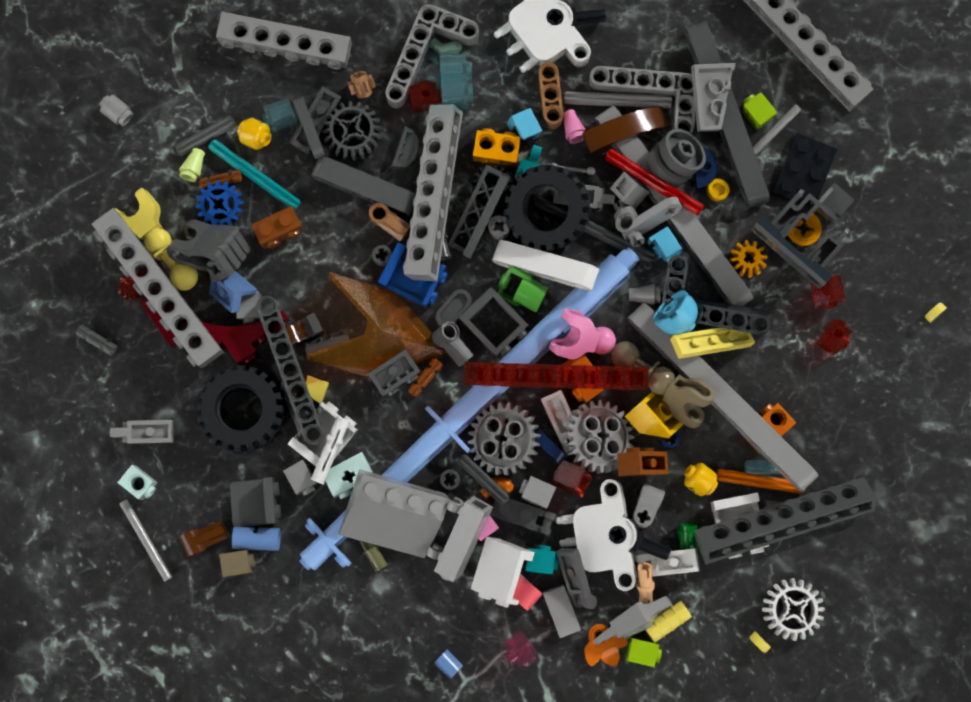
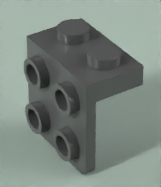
[230,477,281,527]

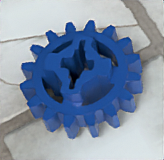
[195,180,245,225]

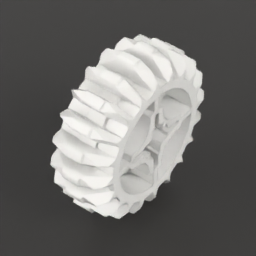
[762,578,825,641]

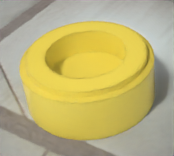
[925,302,947,323]
[749,631,771,653]

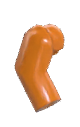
[479,477,514,499]

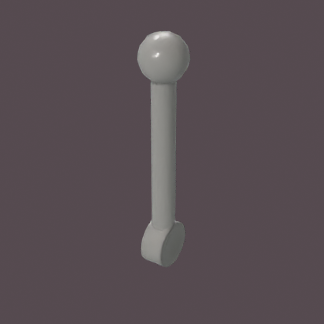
[550,163,595,176]

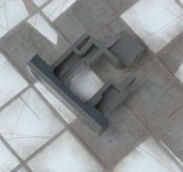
[751,183,854,289]

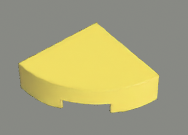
[306,375,329,403]

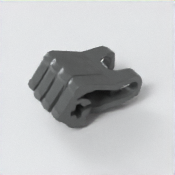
[167,219,251,281]

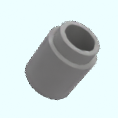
[99,95,134,127]

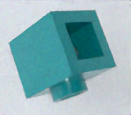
[525,545,559,575]

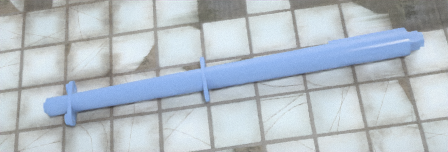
[299,247,640,570]

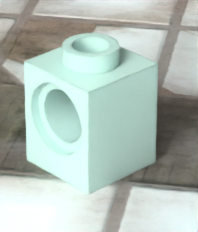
[118,465,157,500]

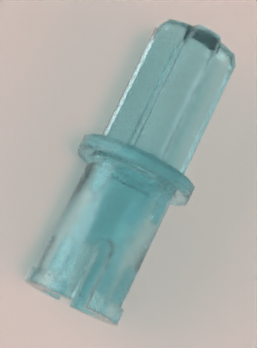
[744,459,782,476]

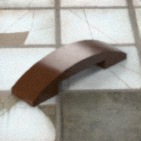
[582,107,670,154]

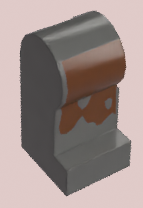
[279,313,325,349]

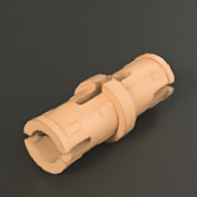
[636,563,655,604]

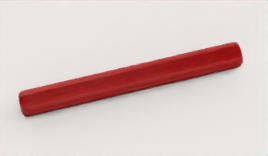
[605,149,704,215]

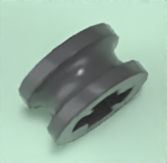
[372,245,392,266]
[440,470,460,490]

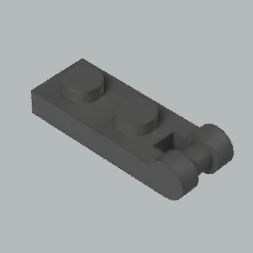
[490,499,557,536]
[556,548,597,609]

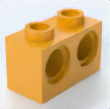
[473,128,521,168]

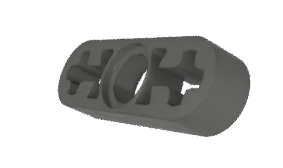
[292,97,325,159]

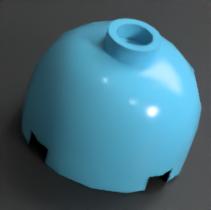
[653,290,698,335]

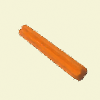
[717,469,805,494]

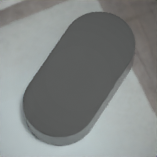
[435,289,472,326]

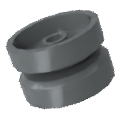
[648,129,706,187]

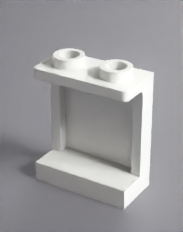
[288,401,358,470]
[710,492,769,559]
[471,537,535,607]

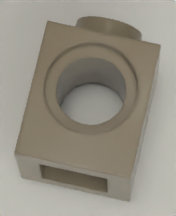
[219,550,256,577]

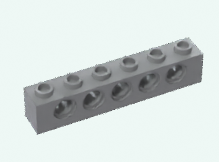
[216,12,352,70]

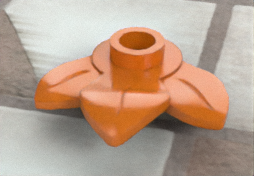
[584,624,628,666]

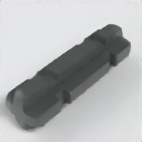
[76,325,118,356]

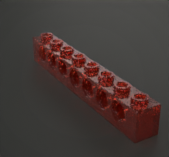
[463,362,648,391]

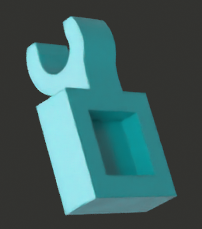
[514,145,542,180]

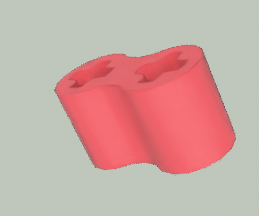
[513,574,543,611]

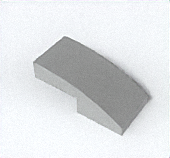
[542,584,581,638]

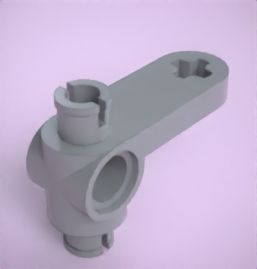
[613,197,682,247]

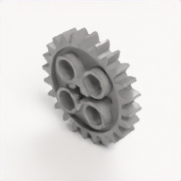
[563,400,634,474]
[468,402,541,476]

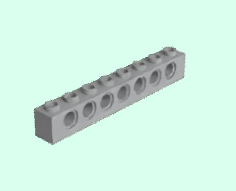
[743,0,873,112]
[403,104,463,281]
[92,208,224,369]

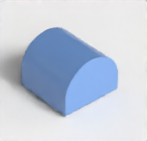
[434,650,463,678]

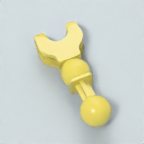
[115,187,198,291]

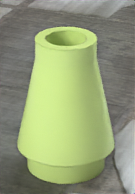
[179,148,205,182]

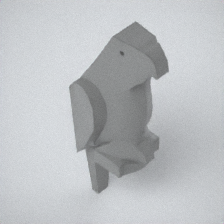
[593,596,673,645]

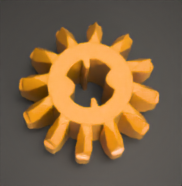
[729,240,767,278]

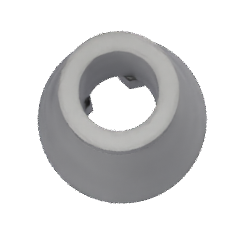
[629,284,661,306]

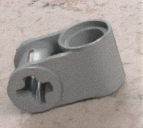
[632,483,665,528]

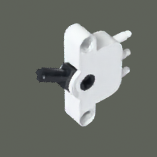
[494,0,606,73]
[556,479,671,591]

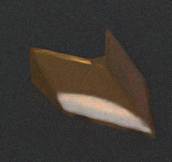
[306,272,448,378]

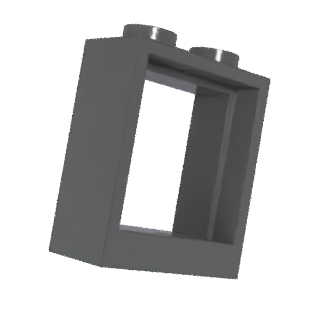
[459,287,528,358]

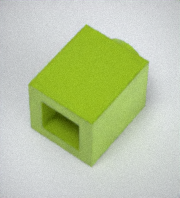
[741,93,778,131]
[626,637,662,667]

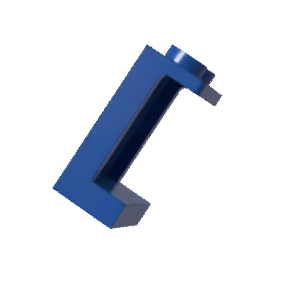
[378,243,448,309]

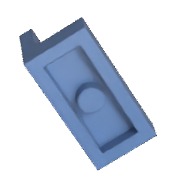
[209,271,257,313]

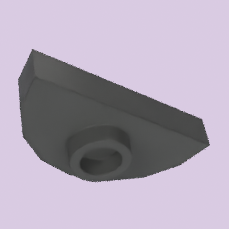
[391,126,420,169]

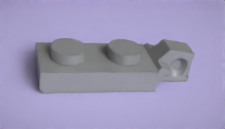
[553,185,615,209]
[110,420,174,444]

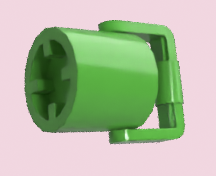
[497,266,549,313]

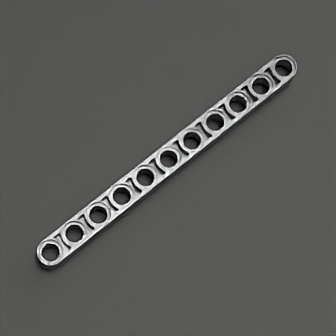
[594,106,753,306]
[627,303,819,492]

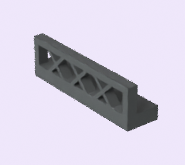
[448,165,511,258]

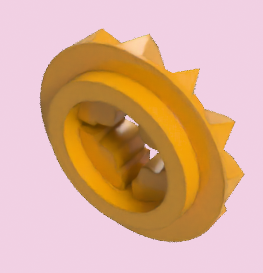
[787,214,822,246]

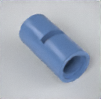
[232,527,281,551]

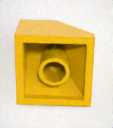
[625,392,683,438]

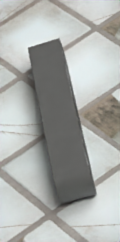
[256,296,324,444]

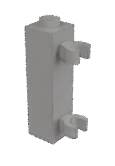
[426,496,493,582]

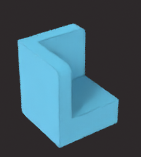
[507,108,542,140]

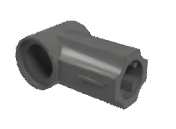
[432,322,474,367]

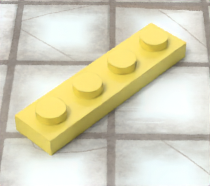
[670,328,755,359]

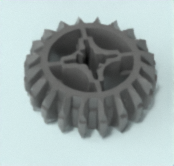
[322,101,382,161]

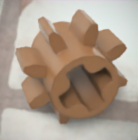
[347,71,376,98]

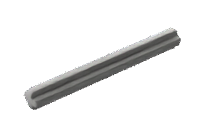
[564,91,672,108]

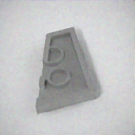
[691,63,736,132]

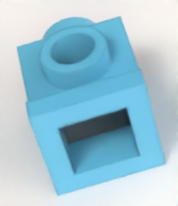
[647,226,682,263]

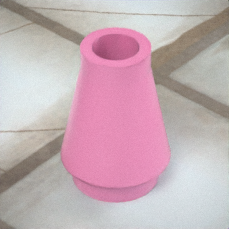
[563,109,586,144]

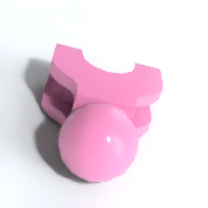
[549,308,616,359]

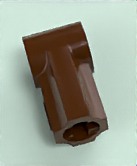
[179,521,228,558]

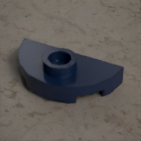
[695,148,717,190]

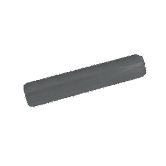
[175,115,236,156]
[457,454,510,505]

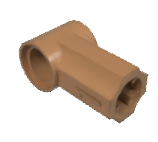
[369,203,411,242]

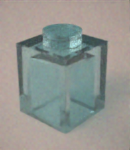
[262,98,298,132]

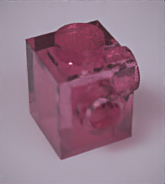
[502,629,538,667]

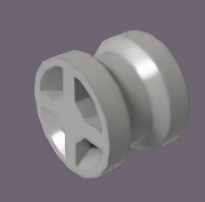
[488,215,510,240]

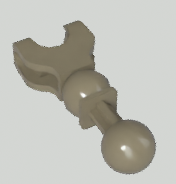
[611,341,715,428]

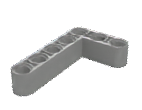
[386,4,479,108]
[589,66,695,134]

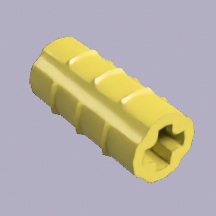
[645,601,692,643]

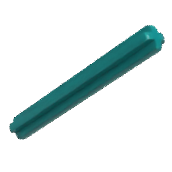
[208,139,301,211]

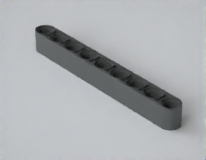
[684,21,770,208]

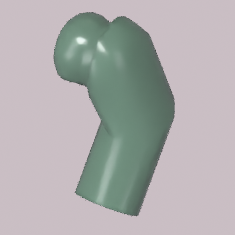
[429,38,462,58]

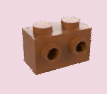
[251,206,304,249]
[617,447,669,476]

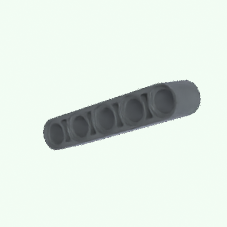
[311,156,416,217]

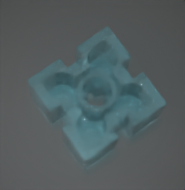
[439,54,473,110]

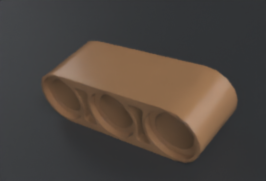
[538,62,563,130]

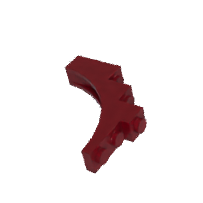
[140,290,290,366]

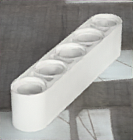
[492,240,599,291]

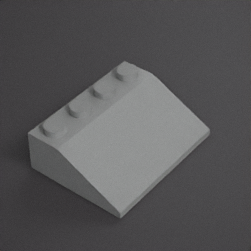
[339,469,450,558]

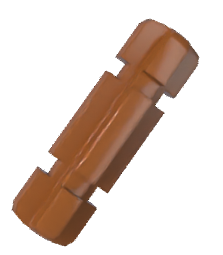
[199,170,242,190]
[408,358,443,397]

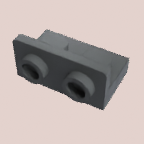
[368,349,420,397]

